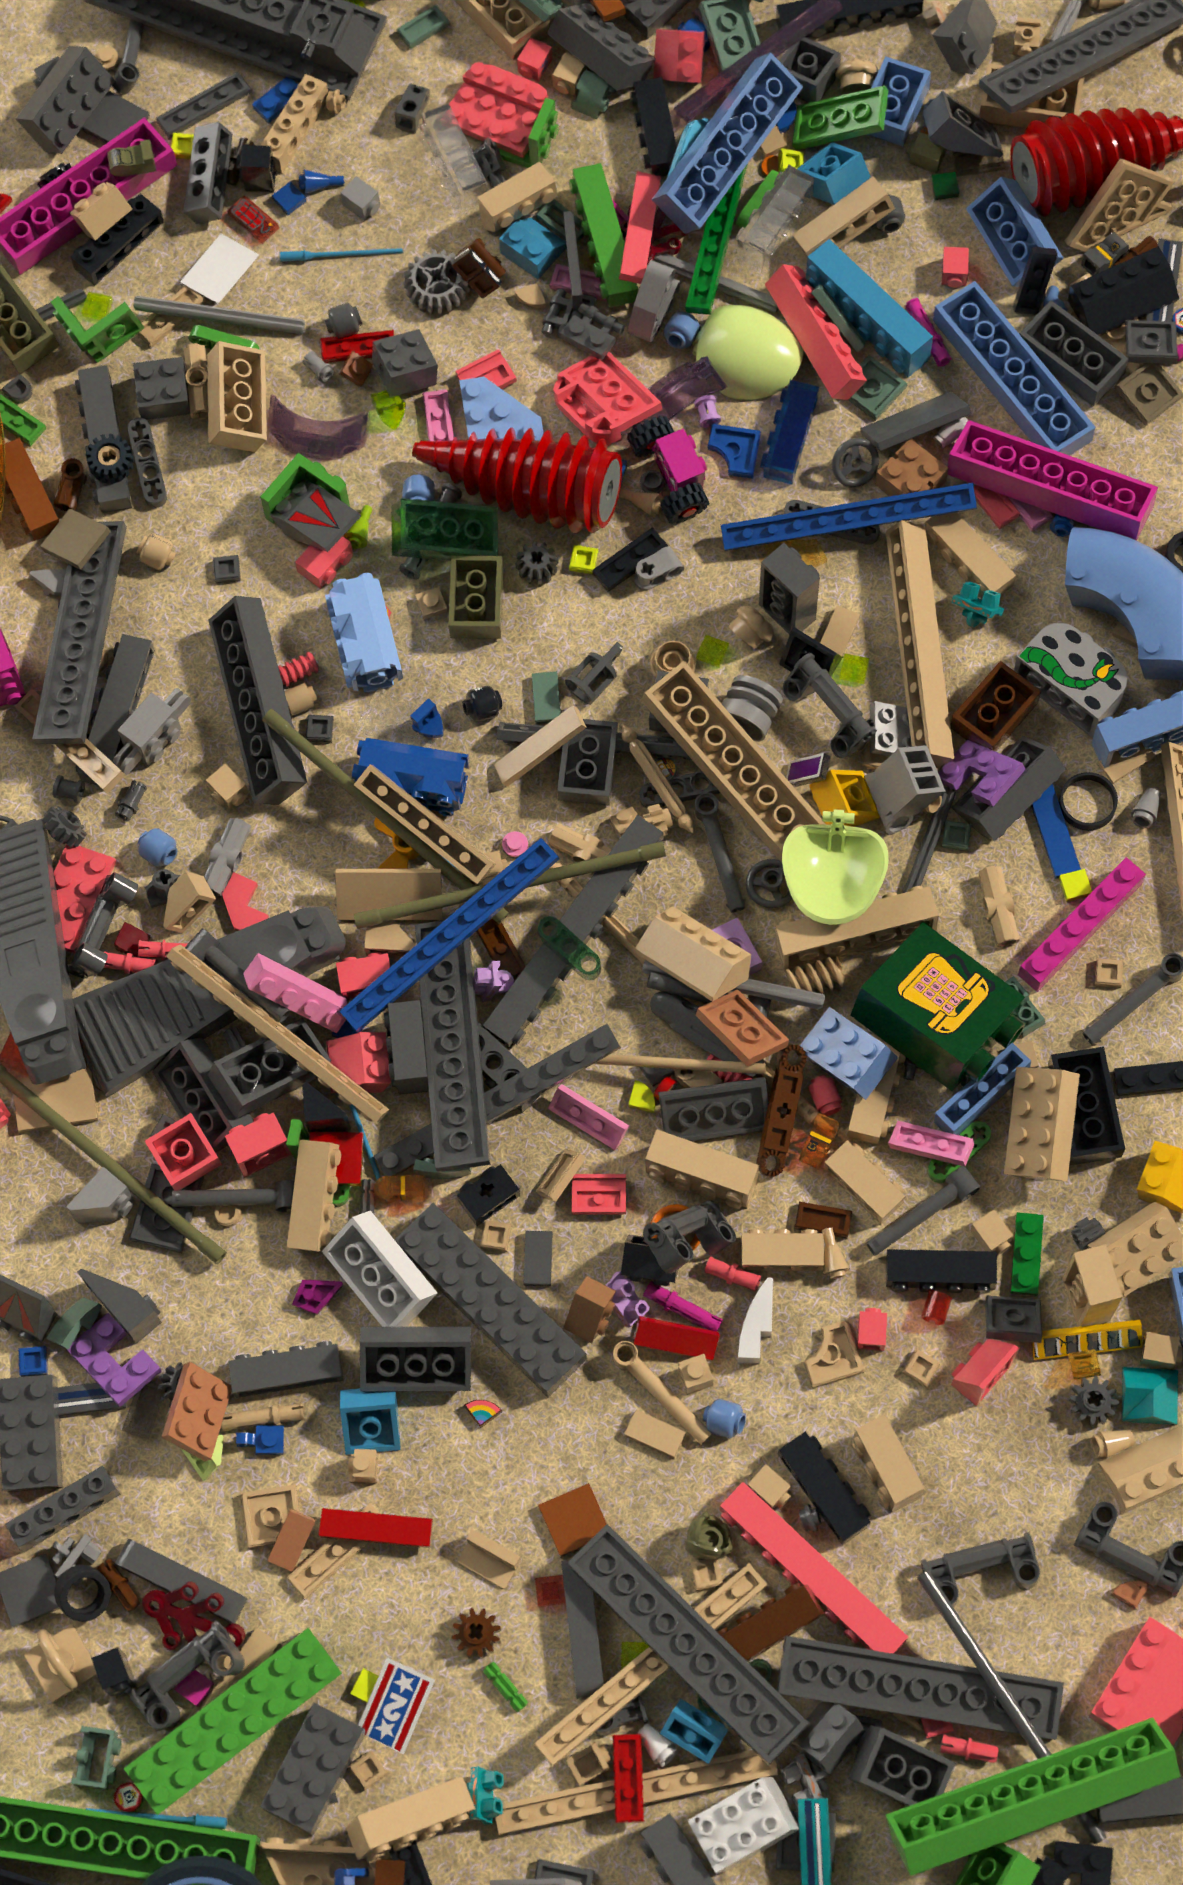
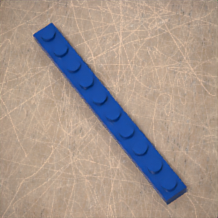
[721,483,977,551]
[339,838,559,1033]

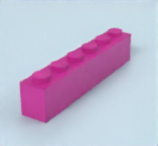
[1018,857,1146,992]

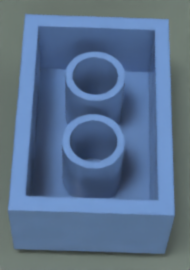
[867,56,931,146]
[800,1007,898,1100]

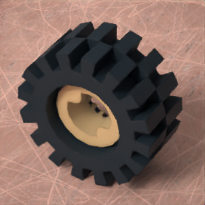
[86,434,134,484]

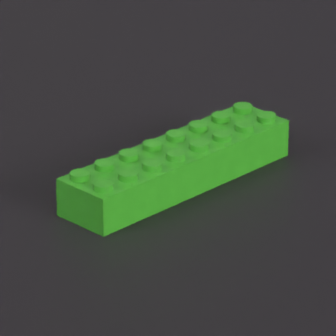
[124,1627,342,1815]

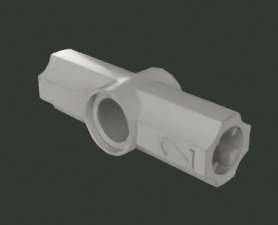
[204,818,251,897]

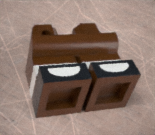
[451,238,506,299]

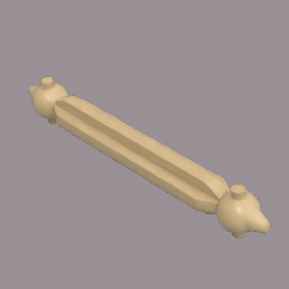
[621,724,694,833]

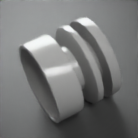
[722,675,783,742]

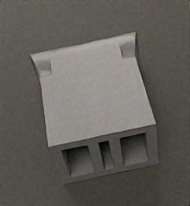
[864,745,946,834]

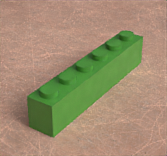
[569,163,638,308]

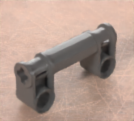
[783,653,877,758]
[68,872,138,979]
[643,1200,736,1274]
[1074,1501,1183,1598]
[921,1532,1040,1608]
[129,1621,245,1729]

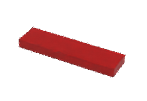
[319,1508,433,1548]

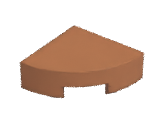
[1111,1580,1150,1610]

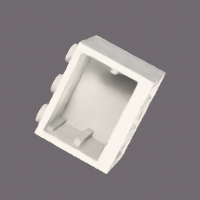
[688,1777,799,1873]

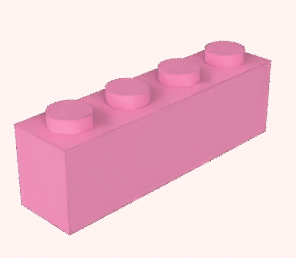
[243,953,348,1033]

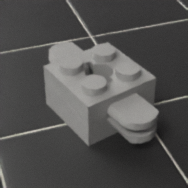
[112,688,191,775]

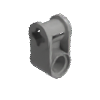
[634,546,684,590]

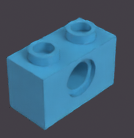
[660,1699,728,1764]

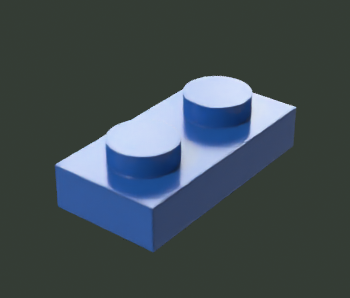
[252,77,298,123]

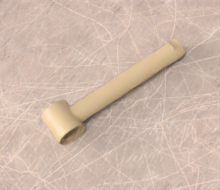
[613,1341,712,1445]

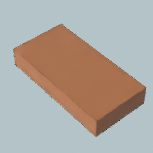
[267,1509,316,1572]

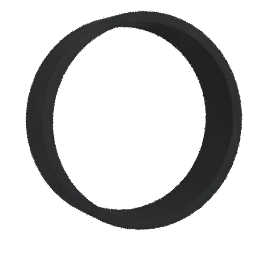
[1059,772,1118,831]

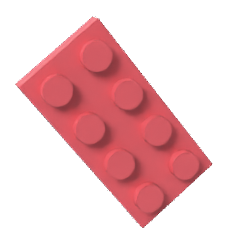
[54,843,116,953]

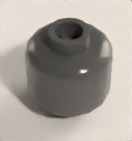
[875,194,906,233]
[325,303,363,339]

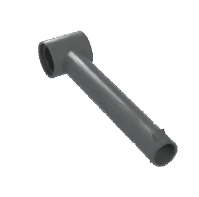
[112,19,144,94]
[695,792,746,913]
[185,928,290,1023]
[1082,953,1183,1045]
[647,972,771,1018]
[866,1166,981,1256]
[172,1180,295,1212]

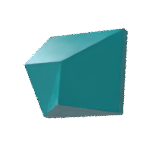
[1121,1367,1178,1425]

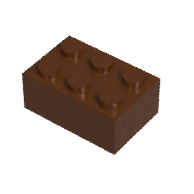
[950,661,1041,751]

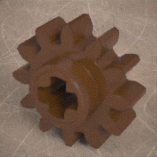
[452,1608,501,1659]

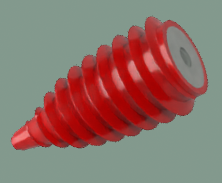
[1010,107,1183,217]
[412,427,622,534]

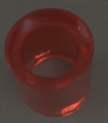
[921,1291,952,1325]

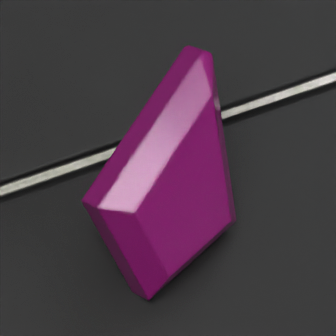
[292,1279,343,1315]

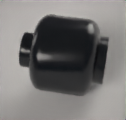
[462,686,502,722]

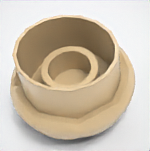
[836,59,879,95]
[728,606,774,649]
[650,641,696,678]

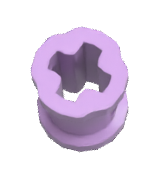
[694,395,722,428]

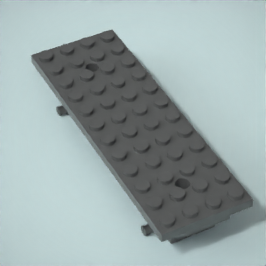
[84,0,387,101]

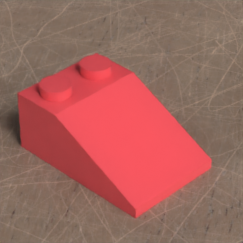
[951,1339,1019,1406]

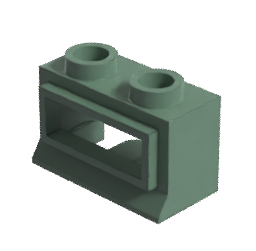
[71,1726,122,1790]

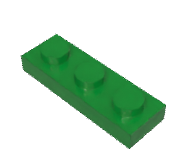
[1010,1212,1044,1296]

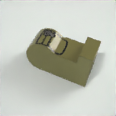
[107,140,156,177]

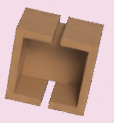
[875,439,948,496]

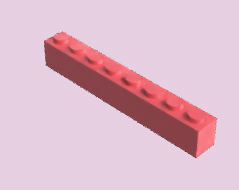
[720,1482,908,1654]

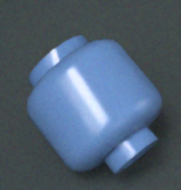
[664,312,700,349]
[402,474,435,512]
[138,828,178,867]
[703,1399,746,1438]

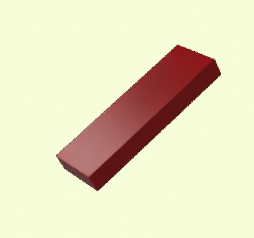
[320,330,394,363]
[633,1316,720,1360]
[613,1734,644,1824]

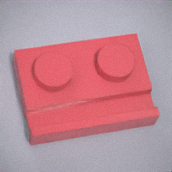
[455,349,517,389]
[572,1174,626,1215]

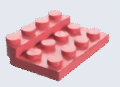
[439,62,548,158]
[553,352,662,447]

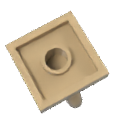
[24,1624,97,1704]

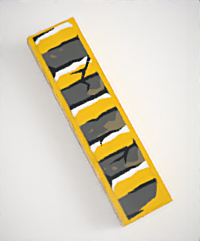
[1031,1320,1142,1360]

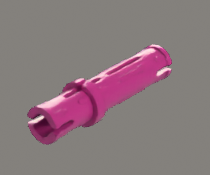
[904,298,952,367]
[643,1281,723,1331]

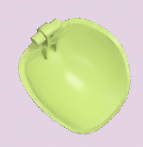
[692,305,804,400]
[782,809,889,925]

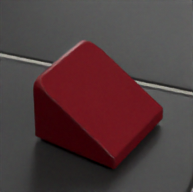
[114,922,151,958]

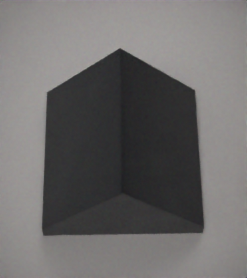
[779,627,843,677]
[302,1081,351,1134]

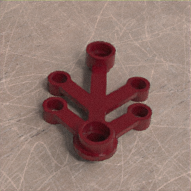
[620,204,688,265]
[142,1582,246,1650]

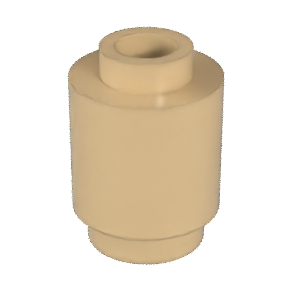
[284,683,317,716]

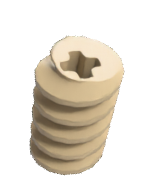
[786,955,844,994]

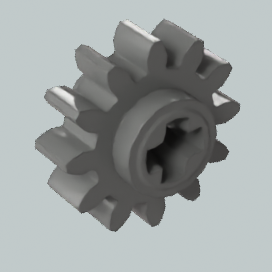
[42,806,87,847]
[1068,1376,1119,1426]

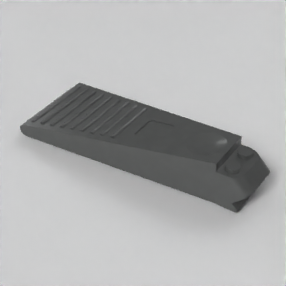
[0,819,86,1085]
[73,906,346,1096]

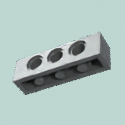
[183,121,233,224]
[478,1023,544,1113]
[6,1465,121,1552]

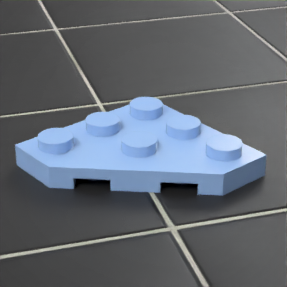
[459,377,544,440]

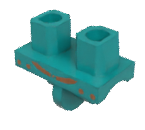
[951,582,1004,628]
[467,1766,504,1825]

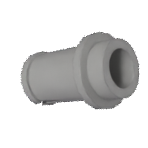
[303,351,334,382]

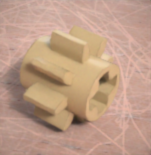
[642,804,673,836]

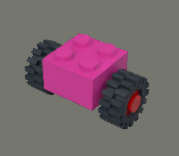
[627,416,710,524]

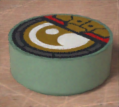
[655,757,676,779]

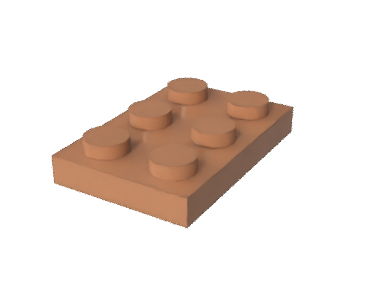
[696,989,789,1066]
[162,1362,232,1461]

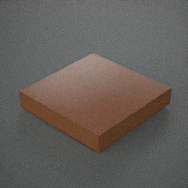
[538,1483,607,1558]

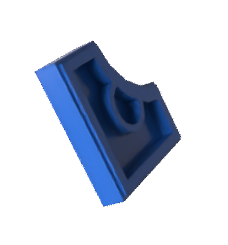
[708,424,761,479]

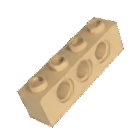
[260,74,328,173]

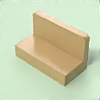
[457,1529,521,1589]

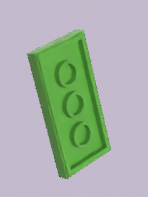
[792,85,888,150]

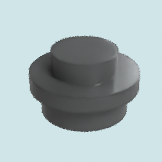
[640,470,665,493]
[799,1504,821,1532]

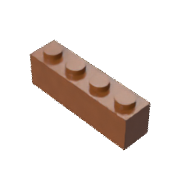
[0,437,59,541]

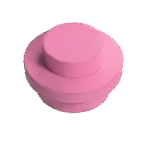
[502,831,528,857]

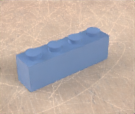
[934,1043,1031,1135]

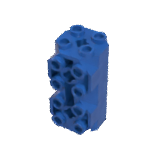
[352,738,470,817]

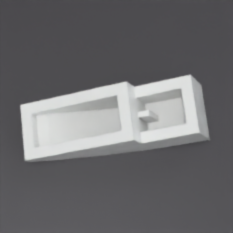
[738,1278,773,1364]

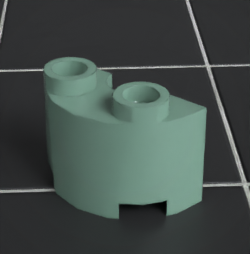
[571,69,617,119]

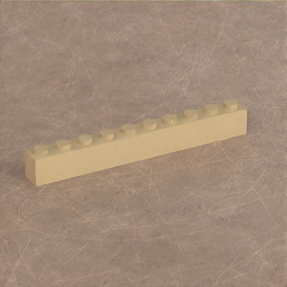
[886,520,954,769]

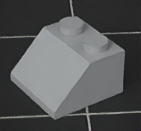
[67,1167,135,1223]

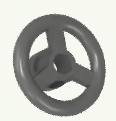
[832,438,879,487]
[746,859,793,908]

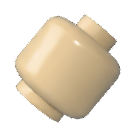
[136,533,176,571]

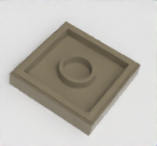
[1114,363,1183,426]
[40,509,111,570]

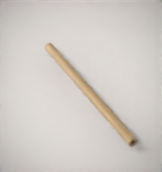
[594,1054,766,1074]

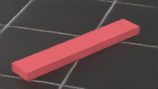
[619,171,661,284]

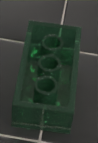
[391,498,498,561]

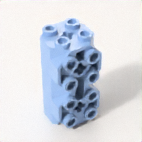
[325,573,403,692]

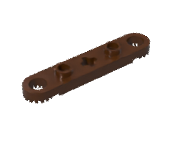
[756,1044,807,1177]

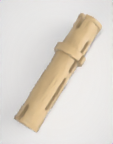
[221,1402,305,1432]

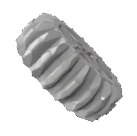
[404,249,470,314]

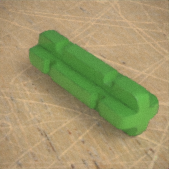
[483,1662,528,1712]

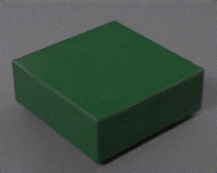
[931,172,959,200]

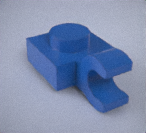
[236,1426,284,1455]

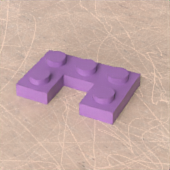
[938,740,1026,807]
[67,1313,162,1407]

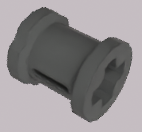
[53,775,85,803]

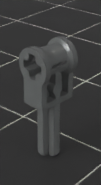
[468,138,507,188]

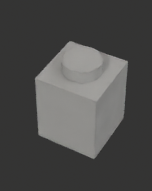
[340,176,380,221]

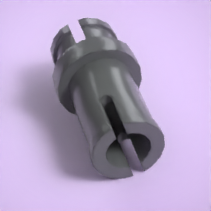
[115,780,147,822]

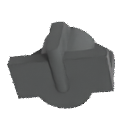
[145,869,181,908]

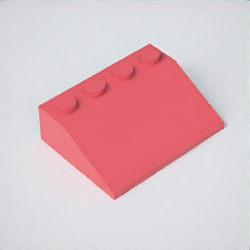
[1089,1617,1183,1746]

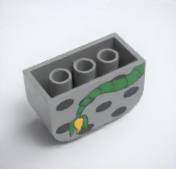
[1014,623,1127,738]

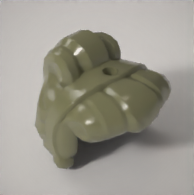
[685,1512,733,1560]

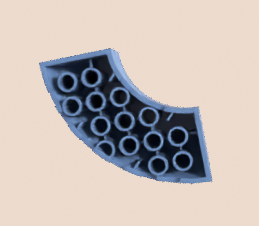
[1065,527,1183,680]

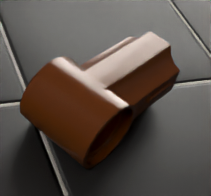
[53,458,87,511]

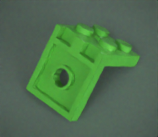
[499,98,559,168]
[51,296,145,363]
[260,453,350,524]

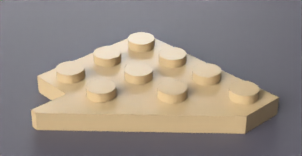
[1064,158,1174,252]

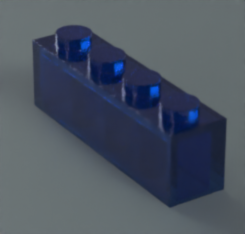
[760,380,819,484]

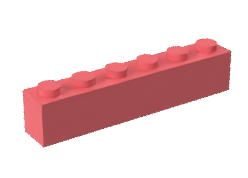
[765,264,867,400]

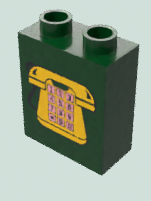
[850,922,1026,1091]

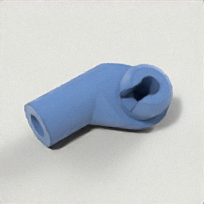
[1043,286,1068,312]

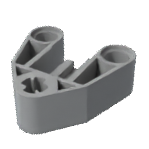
[627,260,681,342]

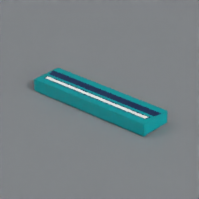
[798,1798,832,1885]

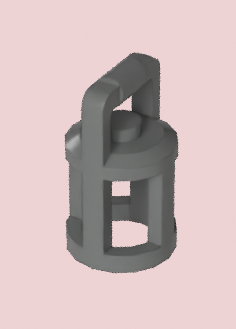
[565,642,623,705]

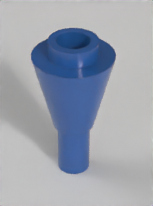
[298,169,344,194]
[1049,514,1074,537]

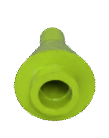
[343,505,373,549]

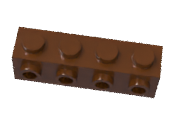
[718,1583,825,1662]

